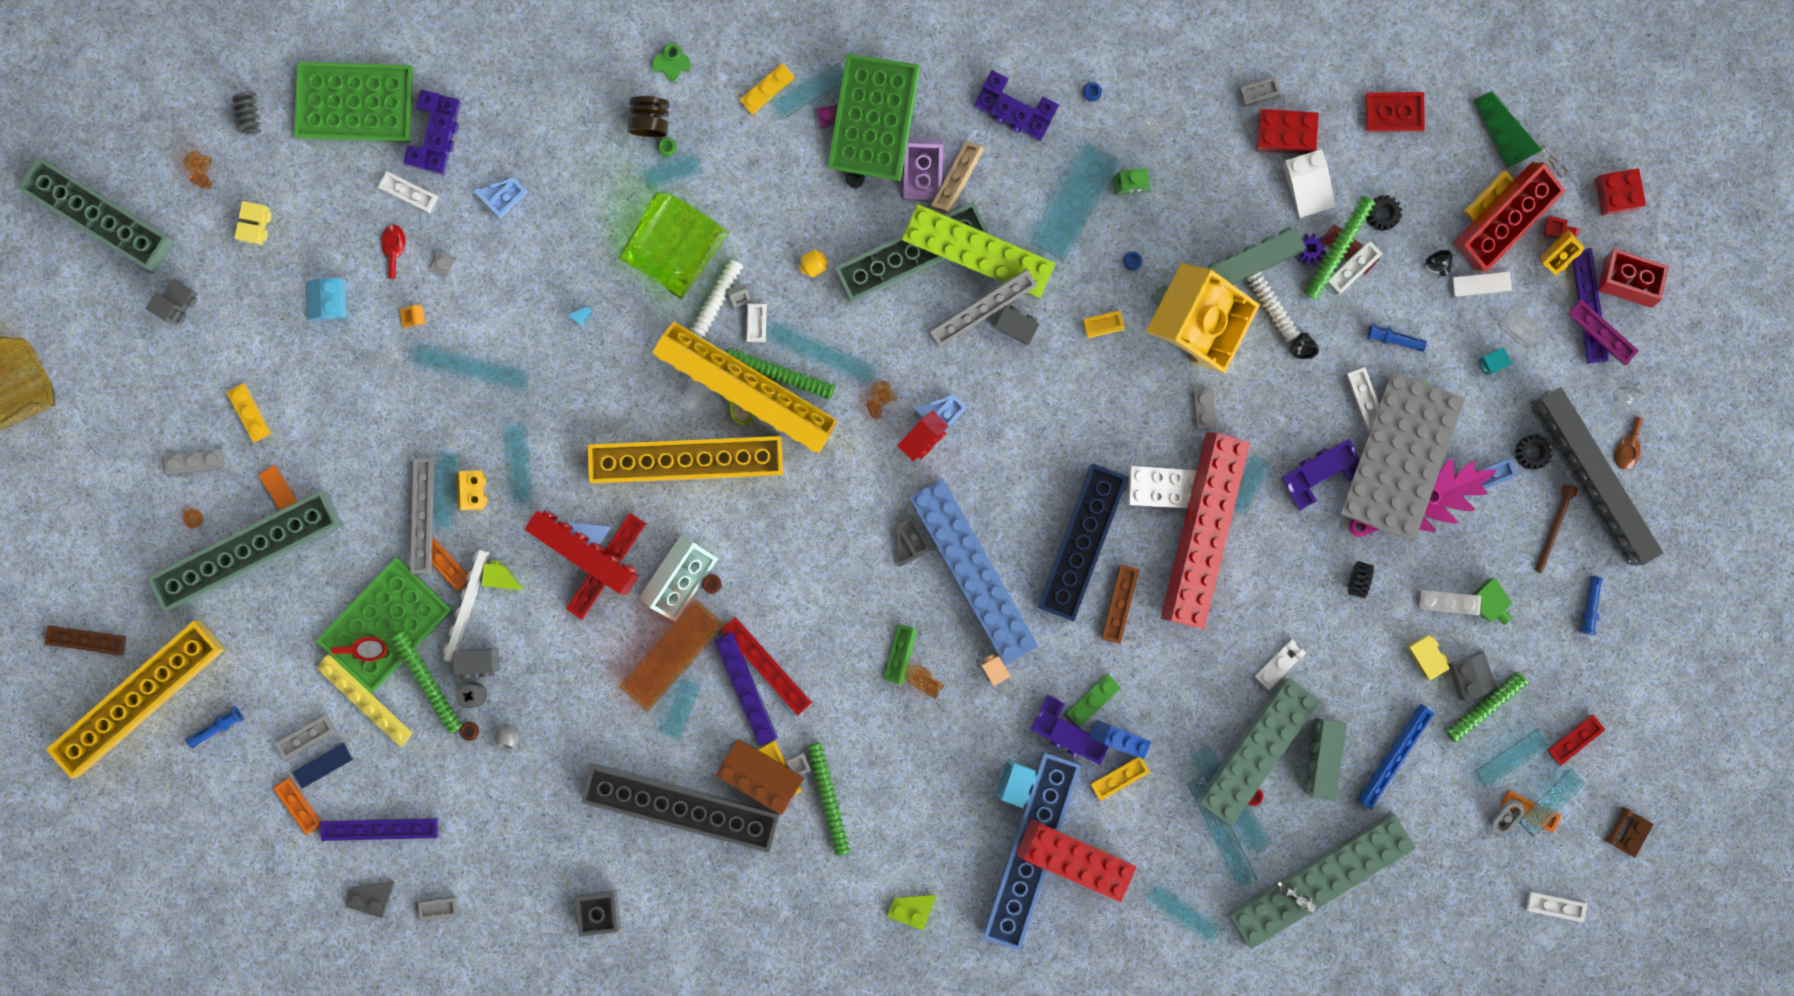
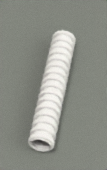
[690,259,743,338]
[1246,272,1300,342]

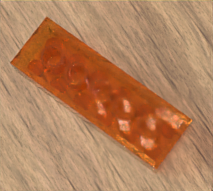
[619,599,726,712]

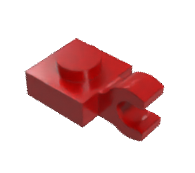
[1543,216,1580,239]

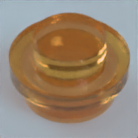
[183,509,203,528]

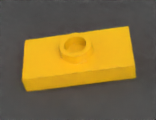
[1083,310,1125,339]

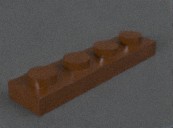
[45,625,126,655]

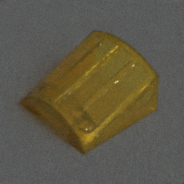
[0,336,55,431]

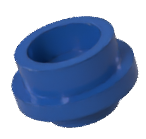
[1083,82,1102,102]
[1123,251,1142,271]

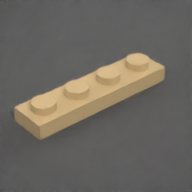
[931,141,984,214]

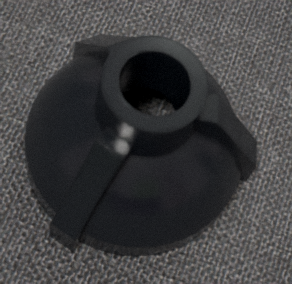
[1425,250,1453,276]
[1290,333,1319,359]

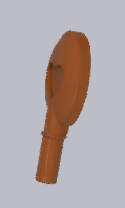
[1614,417,1643,469]

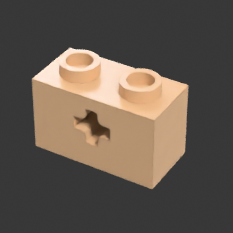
[981,654,1011,686]

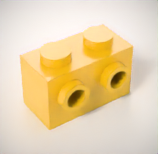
[1539,230,1585,276]
[456,471,487,511]

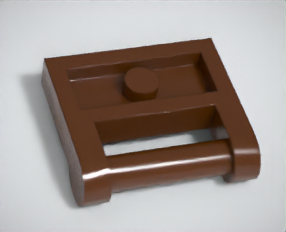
[1604,807,1654,858]

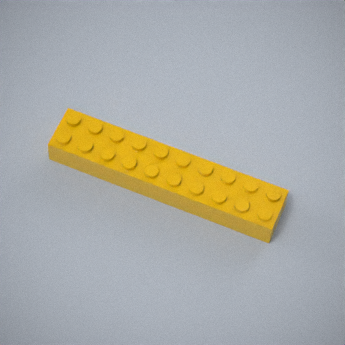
[653,321,839,453]
[588,436,784,484]
[46,620,226,779]

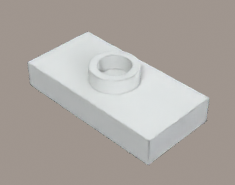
[746,303,767,343]

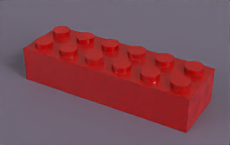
[1453,162,1566,272]
[524,510,640,595]
[1015,819,1137,902]

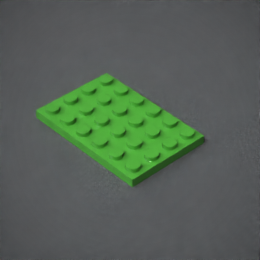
[828,53,921,181]
[294,62,414,142]
[316,557,453,694]

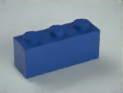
[1089,720,1151,759]

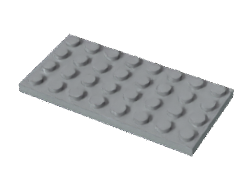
[1340,371,1465,542]

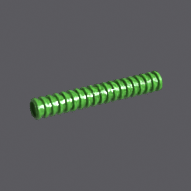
[1303,195,1376,300]
[727,348,835,400]
[390,630,463,734]
[806,742,851,856]

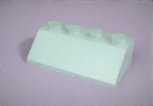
[639,534,718,622]

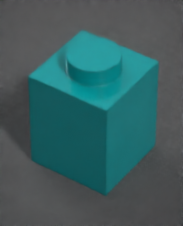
[1479,347,1512,376]

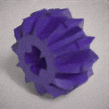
[1296,233,1327,266]

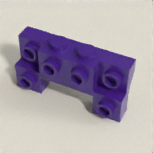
[973,70,1059,142]
[403,89,461,175]
[1281,439,1360,511]
[1031,695,1109,765]

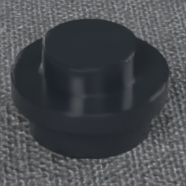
[846,172,865,188]

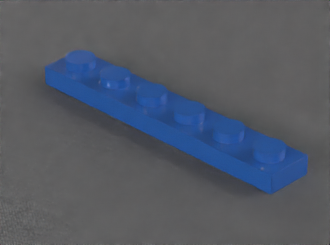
[1358,704,1434,810]

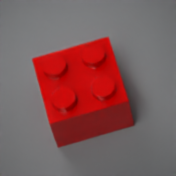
[1595,168,1646,216]
[897,410,949,462]

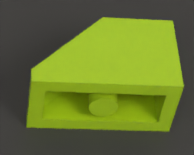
[482,560,523,590]

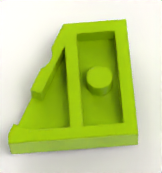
[887,894,936,931]

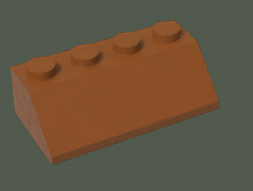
[715,739,805,815]

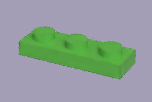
[884,624,918,685]
[1066,674,1121,727]

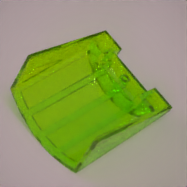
[619,192,729,299]

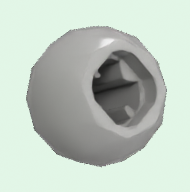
[495,726,519,749]

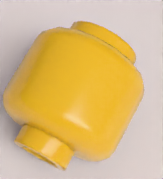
[799,249,828,277]

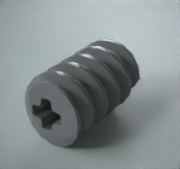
[232,92,262,134]
[456,683,487,709]

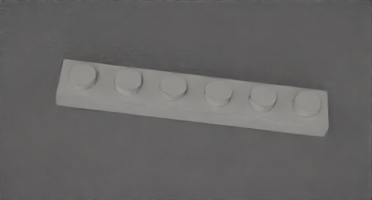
[930,268,1038,347]
[410,458,435,574]

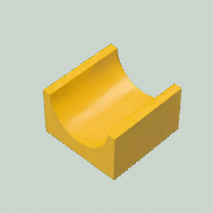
[1146,263,1260,373]

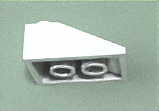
[1282,149,1336,219]

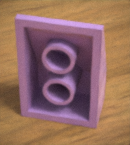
[903,137,944,200]

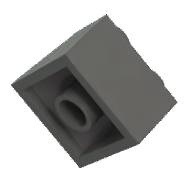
[1448,651,1497,701]

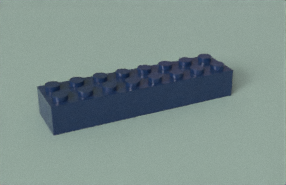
[1036,463,1128,622]

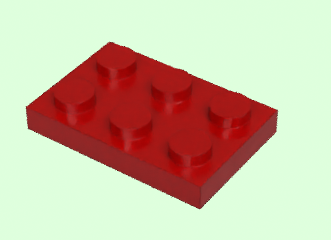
[1366,92,1425,132]

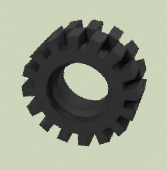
[1366,195,1402,231]
[1514,435,1553,470]
[1348,561,1374,598]

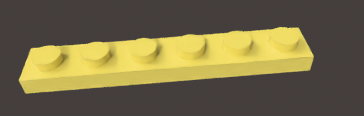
[317,654,412,747]

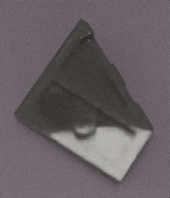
[1276,883,1316,913]

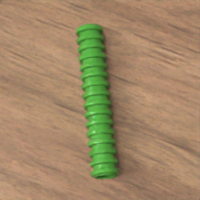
[1445,672,1528,743]

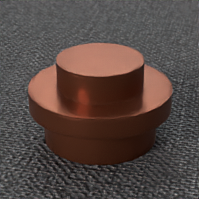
[702,574,722,594]

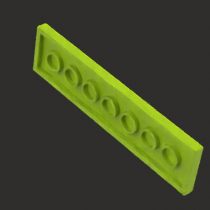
[901,203,1056,298]

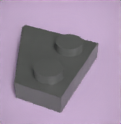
[896,516,932,567]
[345,881,395,918]

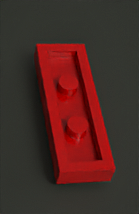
[1547,714,1605,766]

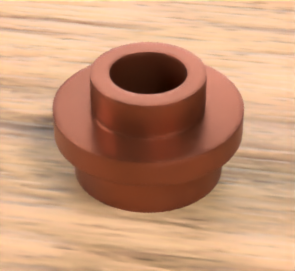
[460,721,479,741]

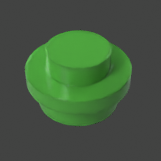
[658,137,677,157]

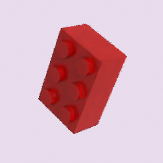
[1255,109,1319,154]
[1597,248,1669,308]

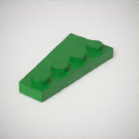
[1474,91,1544,168]

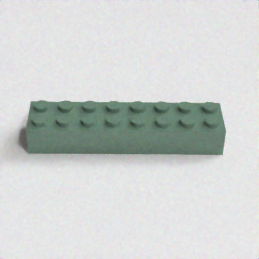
[17,156,175,273]
[835,202,989,305]
[1153,227,1306,307]
[1195,677,1320,826]

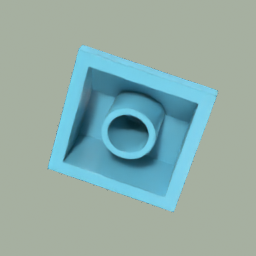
[306,278,346,320]
[996,759,1037,808]

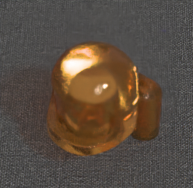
[183,151,212,189]
[867,380,897,420]
[905,665,944,699]

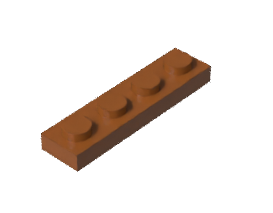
[1101,565,1140,644]

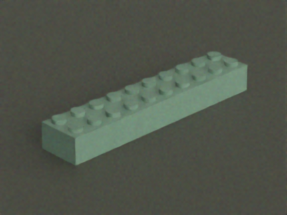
[147,490,344,612]
[1228,813,1416,950]

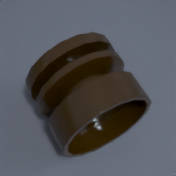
[627,96,670,137]

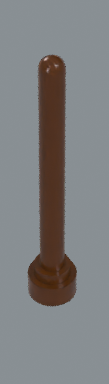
[1536,484,1578,573]

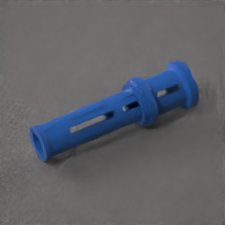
[1367,323,1427,352]
[1579,576,1603,635]
[185,706,243,748]

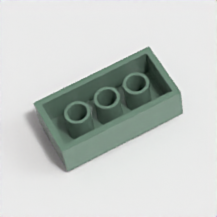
[1303,718,1347,801]

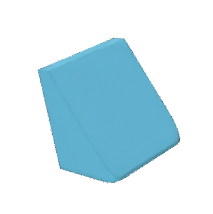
[567,307,592,325]

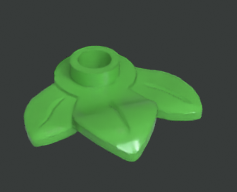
[652,43,691,82]

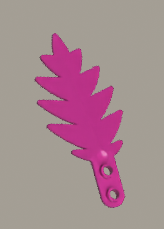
[1349,459,1496,537]

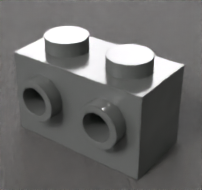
[994,305,1039,346]

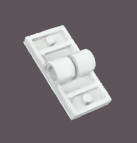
[1127,466,1197,509]

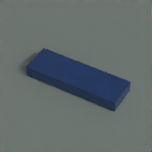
[292,743,354,789]

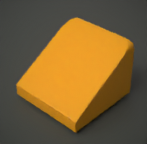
[399,305,425,328]

